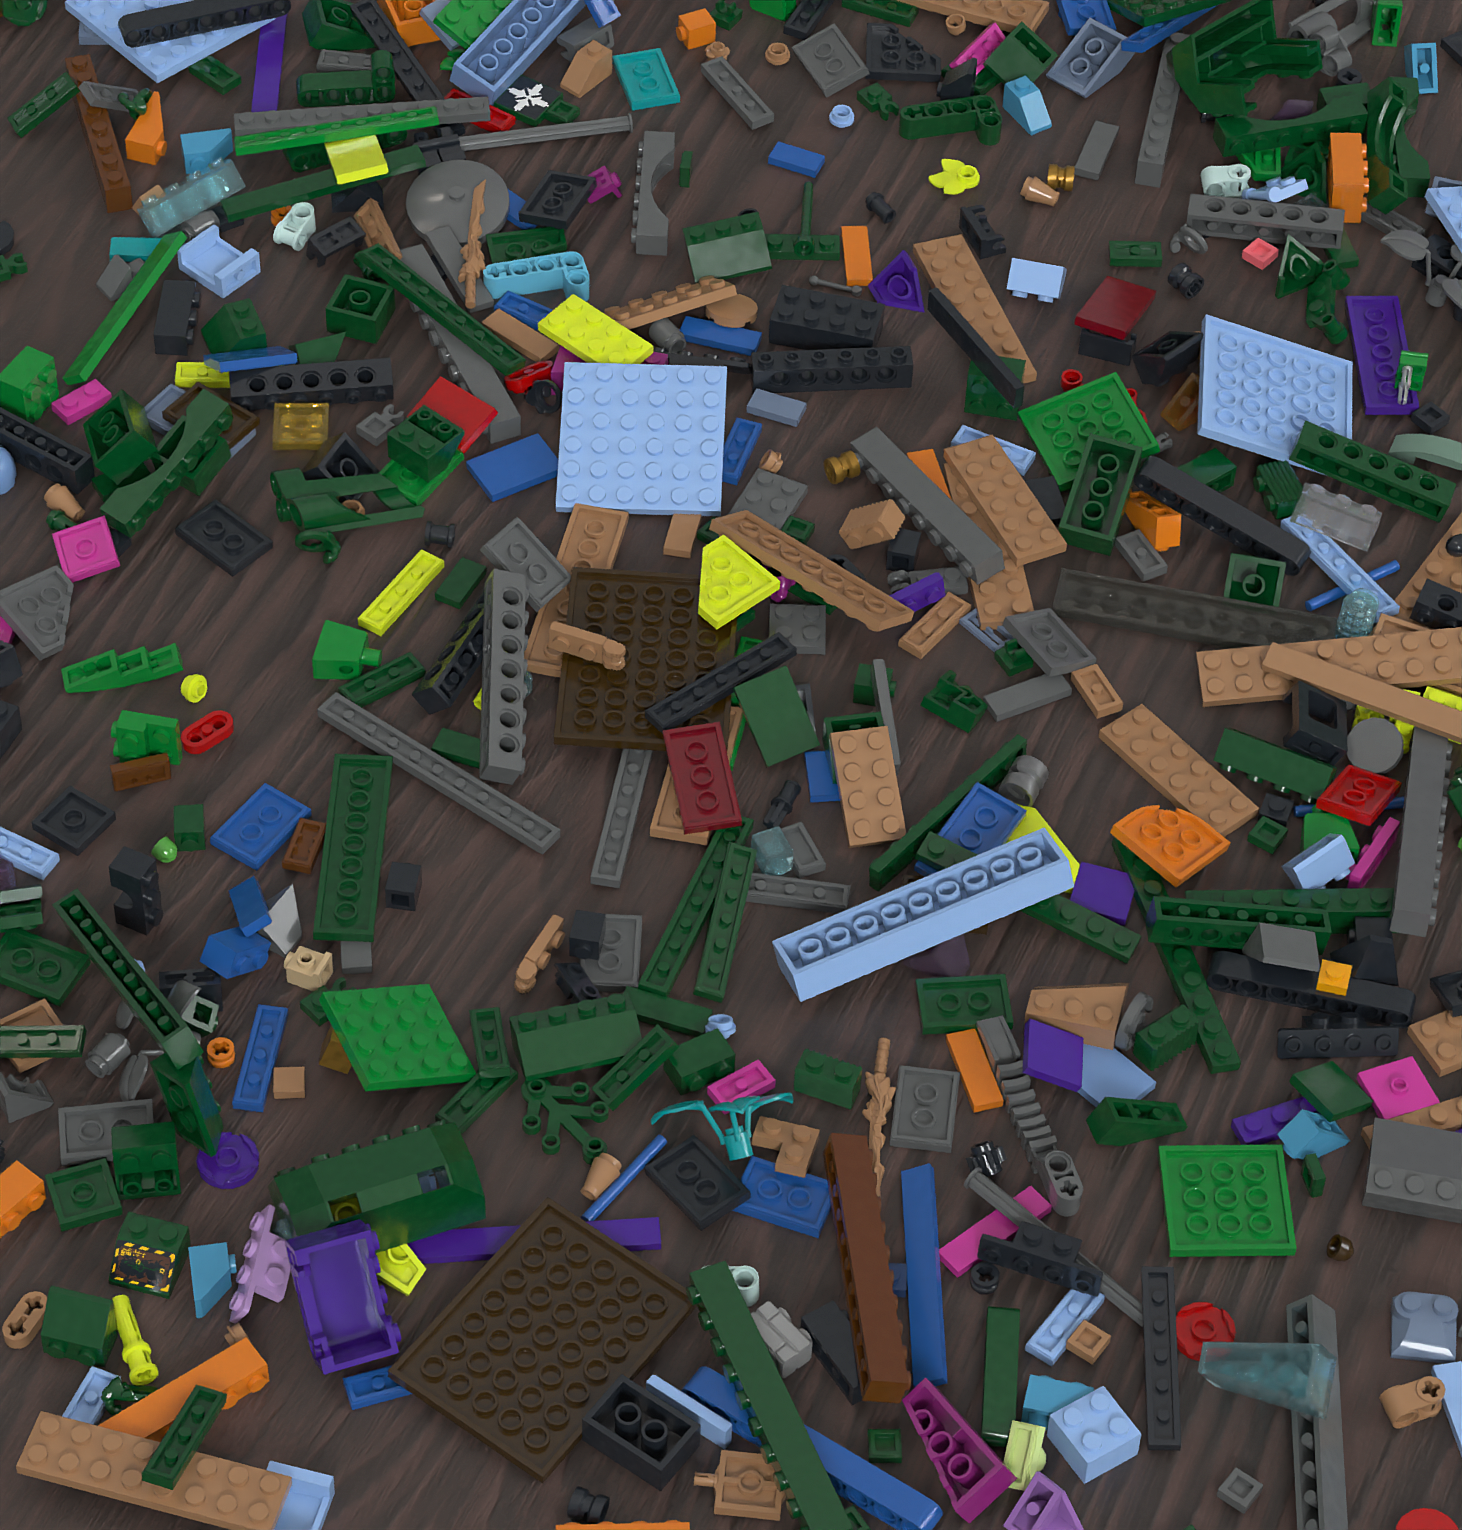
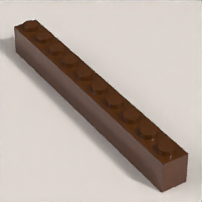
[823,1133,911,1403]

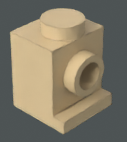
[284,946,333,992]

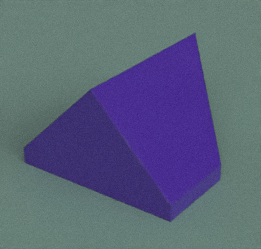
[867,250,925,313]

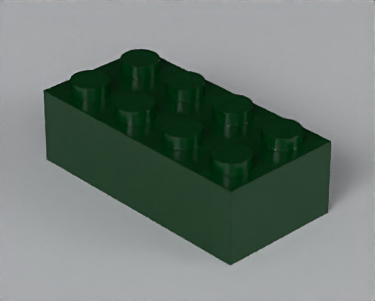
[1059,433,1143,556]

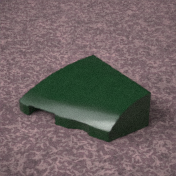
[920,670,988,733]

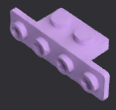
[229,1204,291,1324]

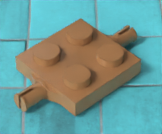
[694,1450,786,1521]

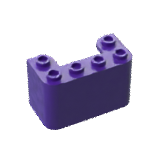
[285,1219,401,1374]

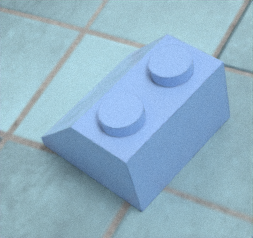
[1007,258,1067,303]
[1281,833,1355,889]

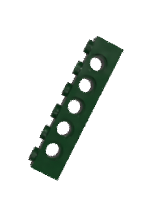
[1289,420,1456,523]
[1145,896,1332,955]

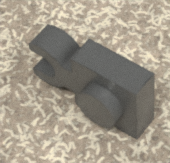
[356,404,404,446]

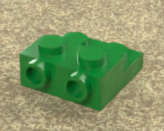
[111,710,183,765]

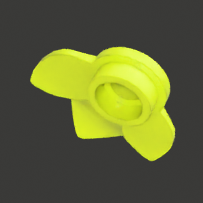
[928,159,980,195]

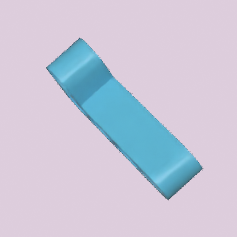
[483,251,589,301]

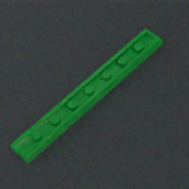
[234,106,440,156]
[62,231,187,385]

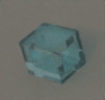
[751,826,793,875]

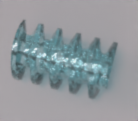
[1334,588,1379,639]

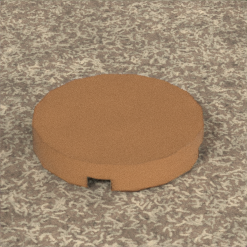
[705,294,758,328]

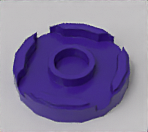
[196,1132,259,1189]

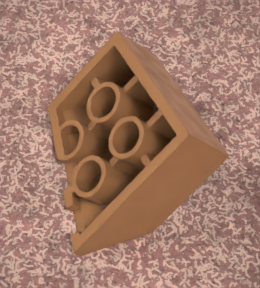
[1023,983,1129,1050]

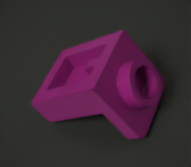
[587,165,623,204]

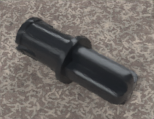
[763,780,801,831]

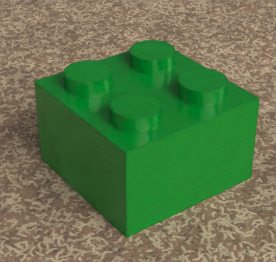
[0,346,59,424]

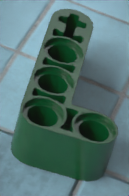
[296,50,396,107]
[898,95,1002,146]

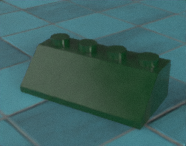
[509,993,642,1081]

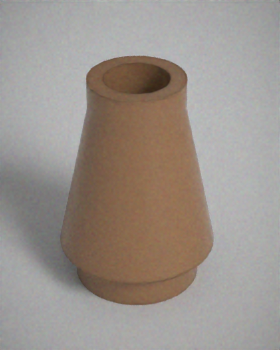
[1020,176,1060,207]
[44,484,85,522]
[581,1153,622,1201]

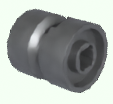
[998,755,1049,807]

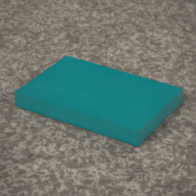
[612,48,680,111]

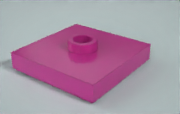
[52,515,120,583]
[1356,1056,1440,1120]

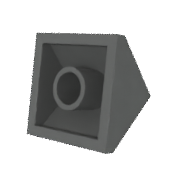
[1242,922,1320,972]

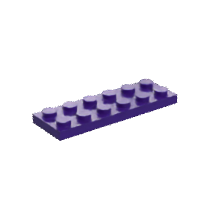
[1345,296,1419,415]

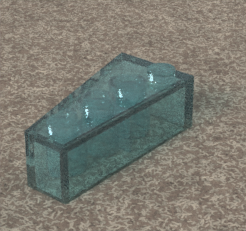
[137,157,246,237]
[1198,1342,1337,1420]

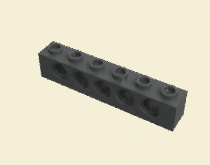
[1187,194,1345,249]

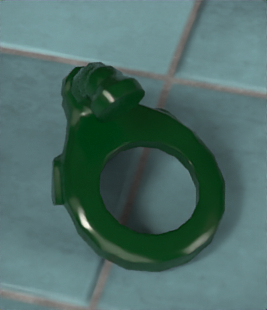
[118,88,152,121]
[294,530,341,564]
[101,1376,158,1416]

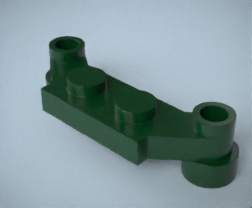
[1306,259,1350,344]

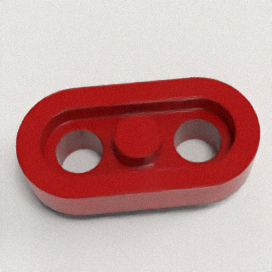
[504,361,554,394]
[181,710,234,754]

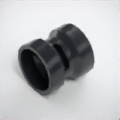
[1167,263,1204,299]
[567,1486,610,1524]

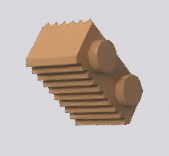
[839,499,905,549]

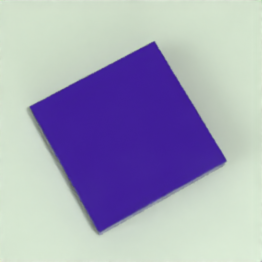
[1070,862,1134,926]
[1022,1019,1084,1092]

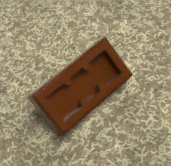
[110,752,171,792]
[282,818,326,874]

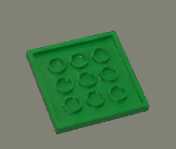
[1018,372,1160,492]
[319,984,476,1092]
[1157,1145,1297,1257]

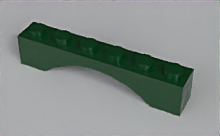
[1367,77,1408,215]
[1387,77,1430,198]
[1213,94,1368,157]
[100,388,234,538]

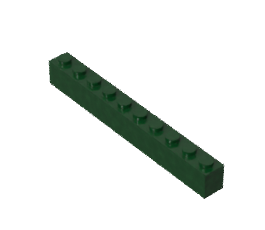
[52,888,204,1070]
[686,1261,853,1530]

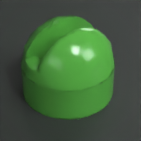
[151,837,177,863]

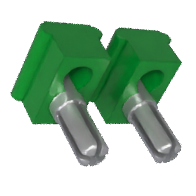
[1394,350,1428,405]

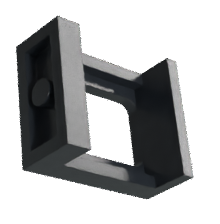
[1283,680,1348,766]

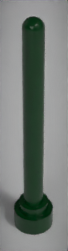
[794,182,815,258]

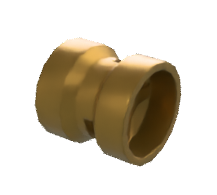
[1047,164,1075,191]
[824,450,860,485]

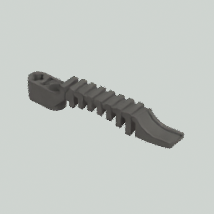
[976,1015,1083,1217]

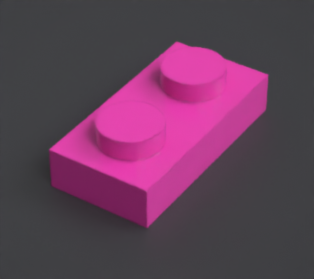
[51,379,112,425]
[707,1060,776,1115]

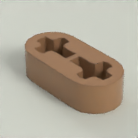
[2,1291,47,1349]

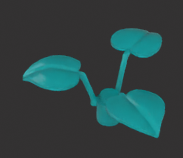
[651,1093,793,1161]

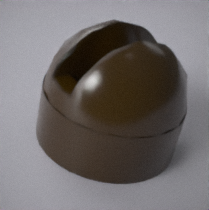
[1327,1234,1354,1261]

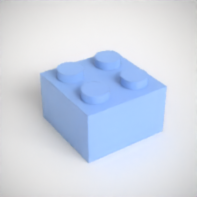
[1047,1386,1141,1484]

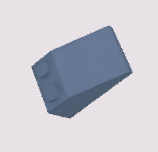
[1046,18,1135,98]

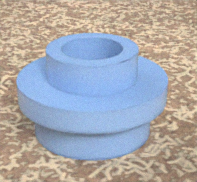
[829,105,854,128]
[705,1014,736,1039]

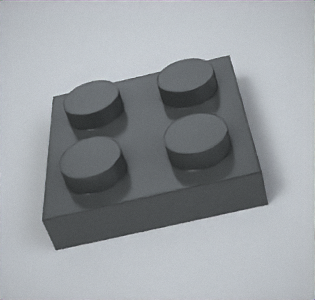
[769,604,826,655]

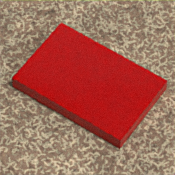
[406,376,498,454]
[1315,764,1402,826]

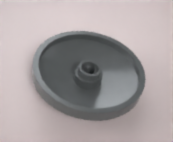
[406,160,510,246]

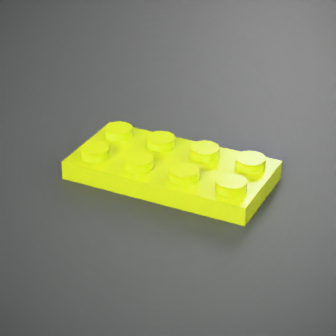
[538,294,653,364]

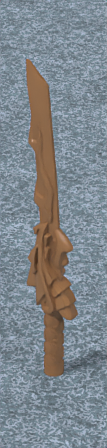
[458,179,486,309]
[862,1038,896,1198]

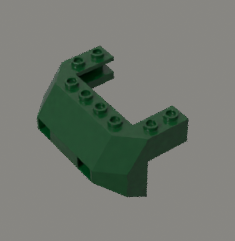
[1166,0,1323,118]
[268,1120,486,1254]

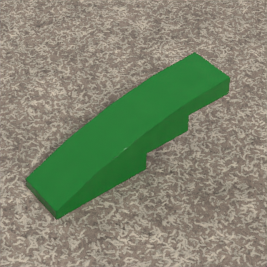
[61,643,184,693]

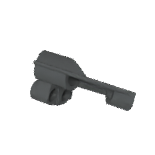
[1287,0,1374,76]

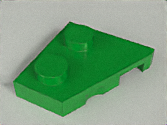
[1236,147,1281,182]

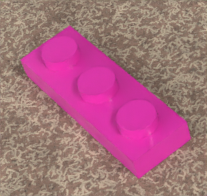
[949,22,1006,75]
[1345,817,1400,888]

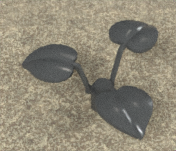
[1380,229,1462,309]
[115,980,201,1101]

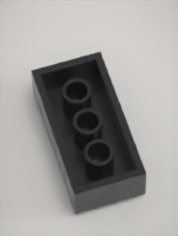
[769,285,885,350]

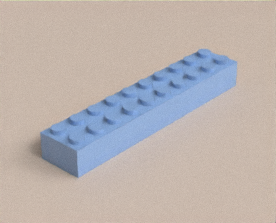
[772,827,1074,1002]

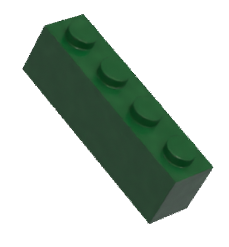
[1214,727,1338,804]

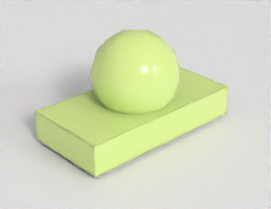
[1003,1420,1046,1491]

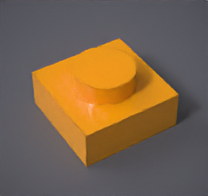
[1316,959,1352,996]

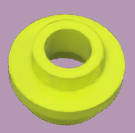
[181,674,207,703]

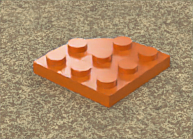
[1110,805,1231,888]

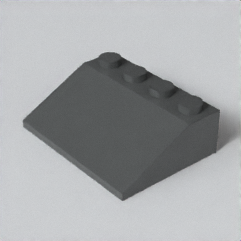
[1362,1118,1462,1224]

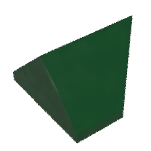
[1281,142,1327,205]
[1275,234,1324,299]
[289,332,346,365]

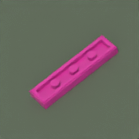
[939,1186,1052,1278]

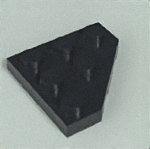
[865,23,941,82]

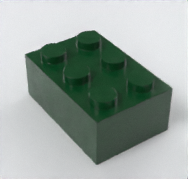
[83,389,157,485]

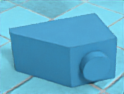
[1404,43,1438,94]
[1002,75,1052,135]
[180,128,233,174]
[1277,1109,1350,1160]
[188,1242,237,1318]

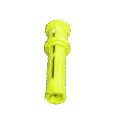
[112,1295,158,1385]

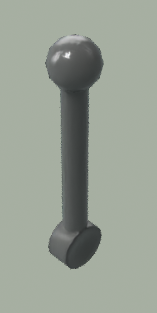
[809,275,862,296]

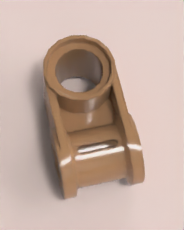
[1379,1376,1446,1428]

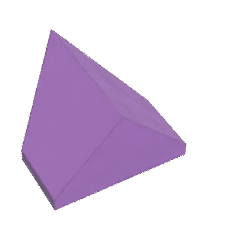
[1003,1471,1084,1530]

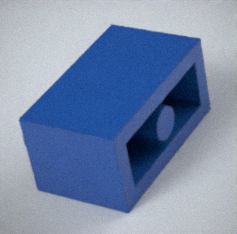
[199,926,271,979]

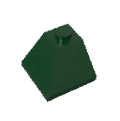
[1221,552,1286,617]

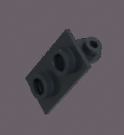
[554,962,602,1004]

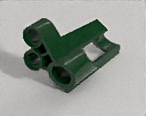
[270,467,425,533]

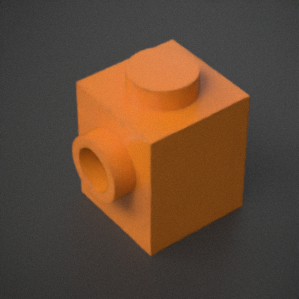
[676,8,716,50]

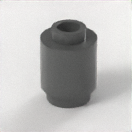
[180,209,220,243]
[648,318,686,354]
[85,1033,131,1078]

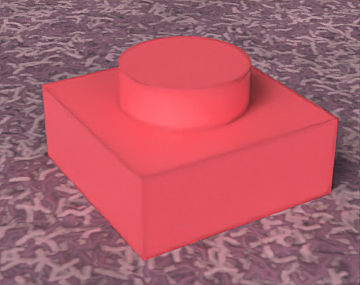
[1242,238,1279,270]

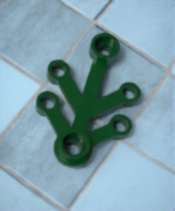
[521,1078,609,1165]

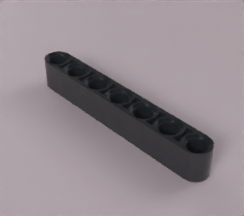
[118,0,291,48]
[1134,456,1311,576]
[1206,951,1416,1029]

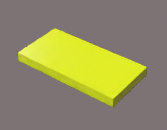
[324,135,389,185]

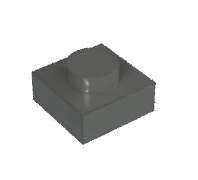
[1217,1467,1263,1514]

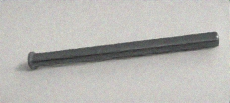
[459,113,633,151]
[963,1167,1143,1327]

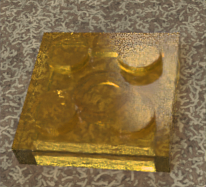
[273,403,329,450]

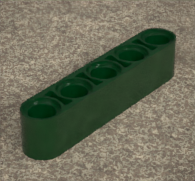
[282,130,408,172]
[981,1306,1020,1448]

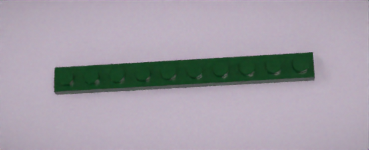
[1112,837,1241,1074]

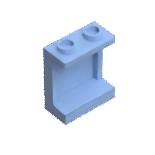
[177,225,261,298]
[267,1461,335,1530]

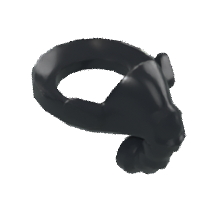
[524,379,562,414]

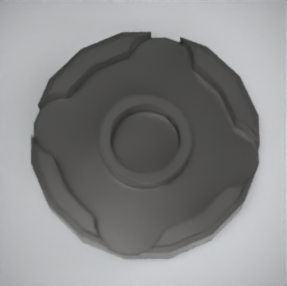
[1347,717,1404,775]
[1115,992,1153,1051]

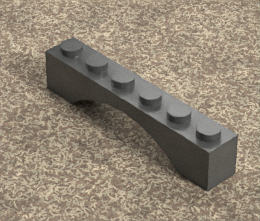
[631,131,675,256]

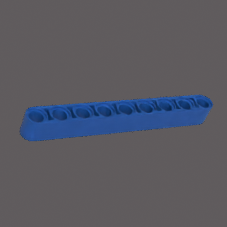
[681,1366,943,1530]

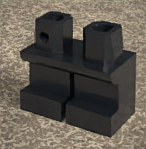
[413,126,466,176]

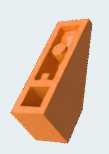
[125,91,167,165]
[1125,491,1181,551]

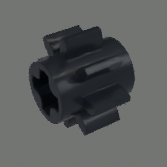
[966,1140,1007,1177]

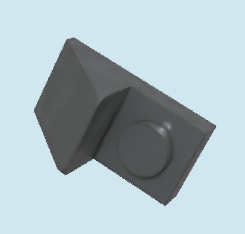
[96,254,145,302]

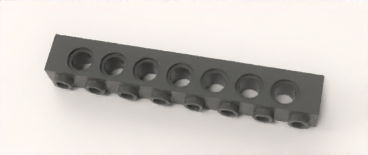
[479,569,529,785]

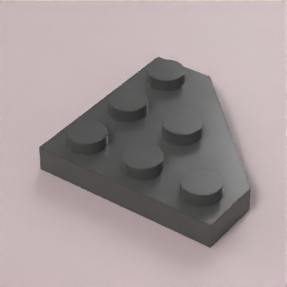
[0,565,74,661]

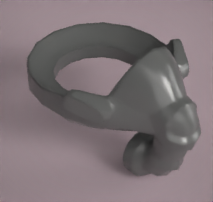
[1169,223,1208,254]

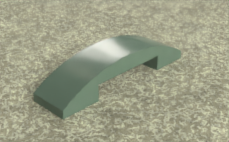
[1388,434,1462,471]

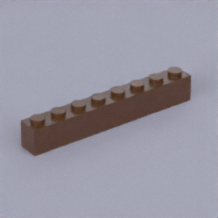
[65,54,133,213]

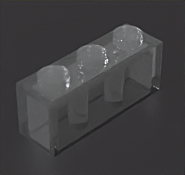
[1290,482,1382,552]

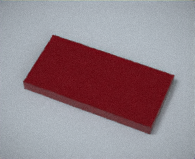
[1074,276,1156,340]
[663,721,742,835]

